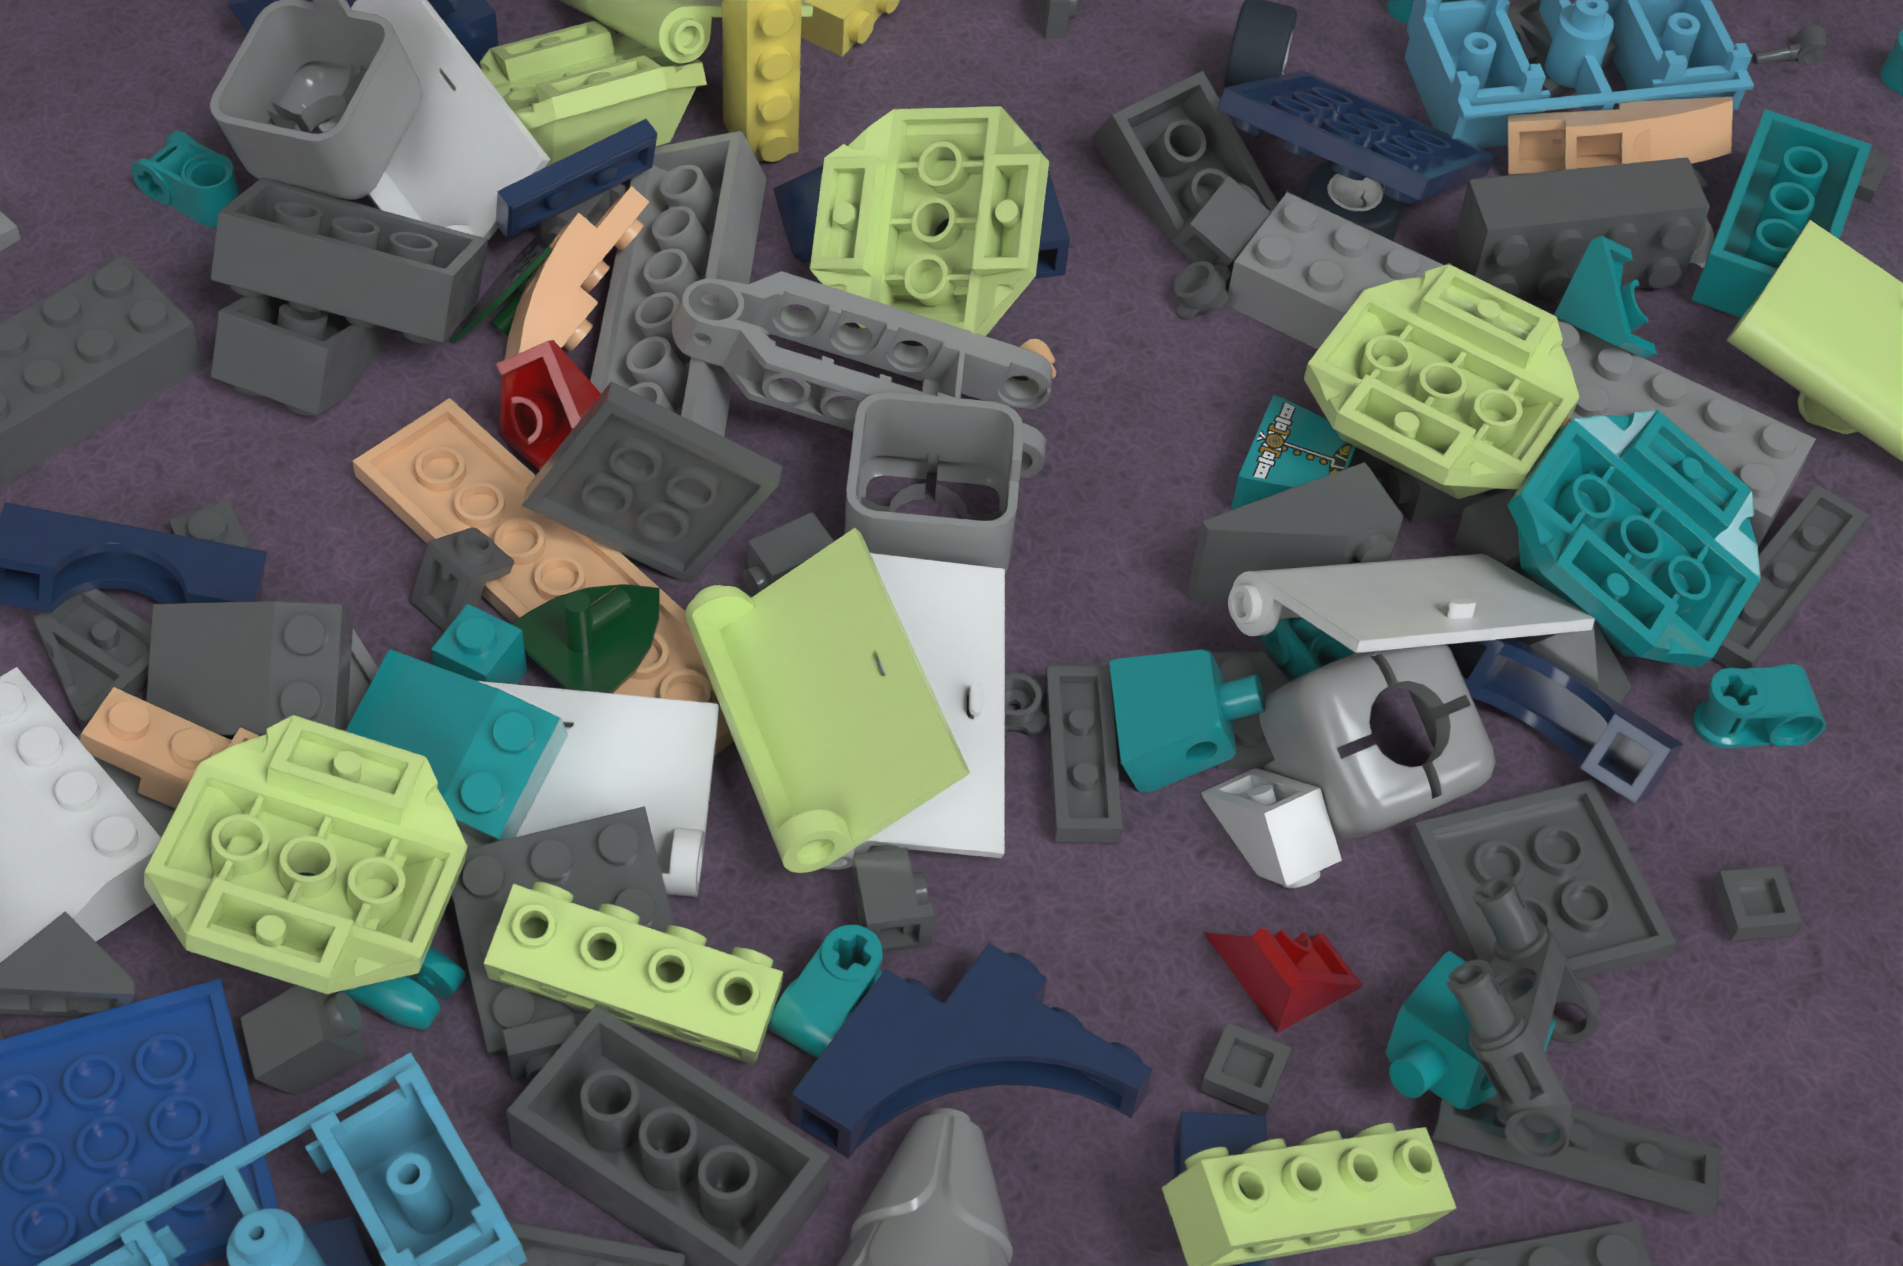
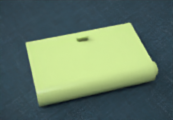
[560,0,813,63]
[1726,220,1903,462]
[685,528,970,873]

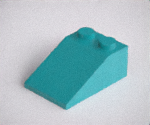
[345,649,568,844]

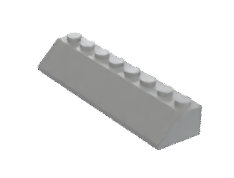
[590,130,767,437]

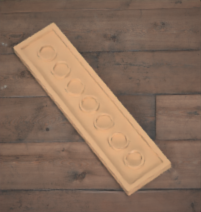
[353,398,734,756]

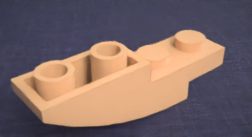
[1508,97,1733,174]
[505,186,649,360]
[80,687,259,808]

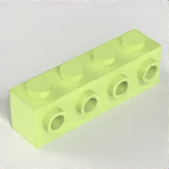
[484,882,783,1065]
[1162,1123,1456,1266]

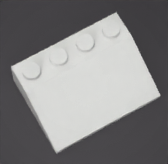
[0,667,161,963]

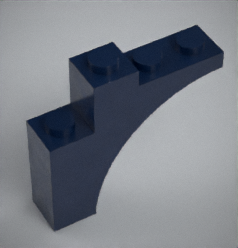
[790,943,1153,1159]

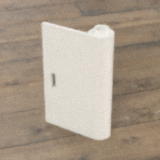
[301,0,551,240]
[824,553,1005,870]
[1228,554,1595,653]
[460,681,720,897]

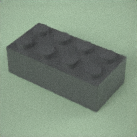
[1449,157,1710,300]
[211,178,488,344]
[0,254,203,486]
[506,1004,831,1266]

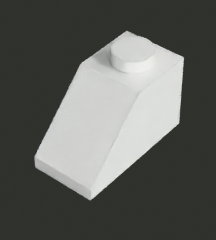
[1201,768,1342,888]

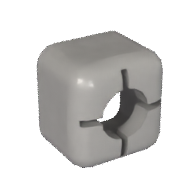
[210,0,422,200]
[844,392,1024,574]
[1259,644,1496,845]

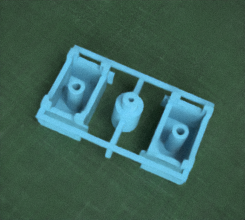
[1405,0,1754,148]
[36,1052,528,1266]

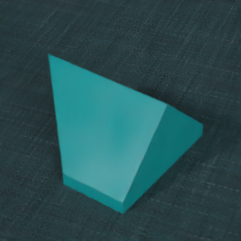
[1554,235,1657,359]

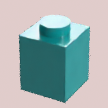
[431,603,527,685]

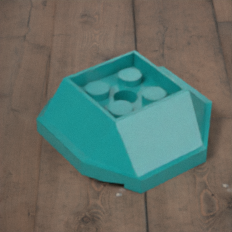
[1507,410,1761,668]

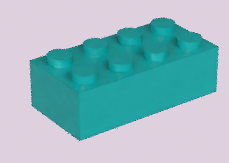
[1691,109,1872,318]

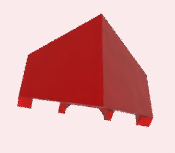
[496,340,601,470]
[1203,928,1363,1033]

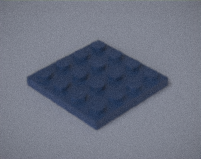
[1217,70,1495,204]

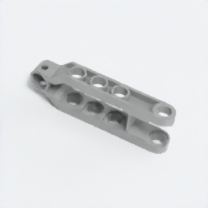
[672,271,1052,478]

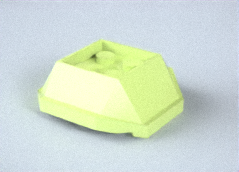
[480,21,707,168]
[810,106,1049,336]
[1304,264,1579,499]
[144,715,467,994]

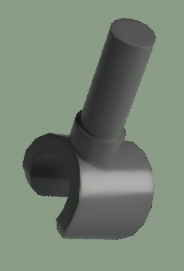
[1753,25,1827,65]

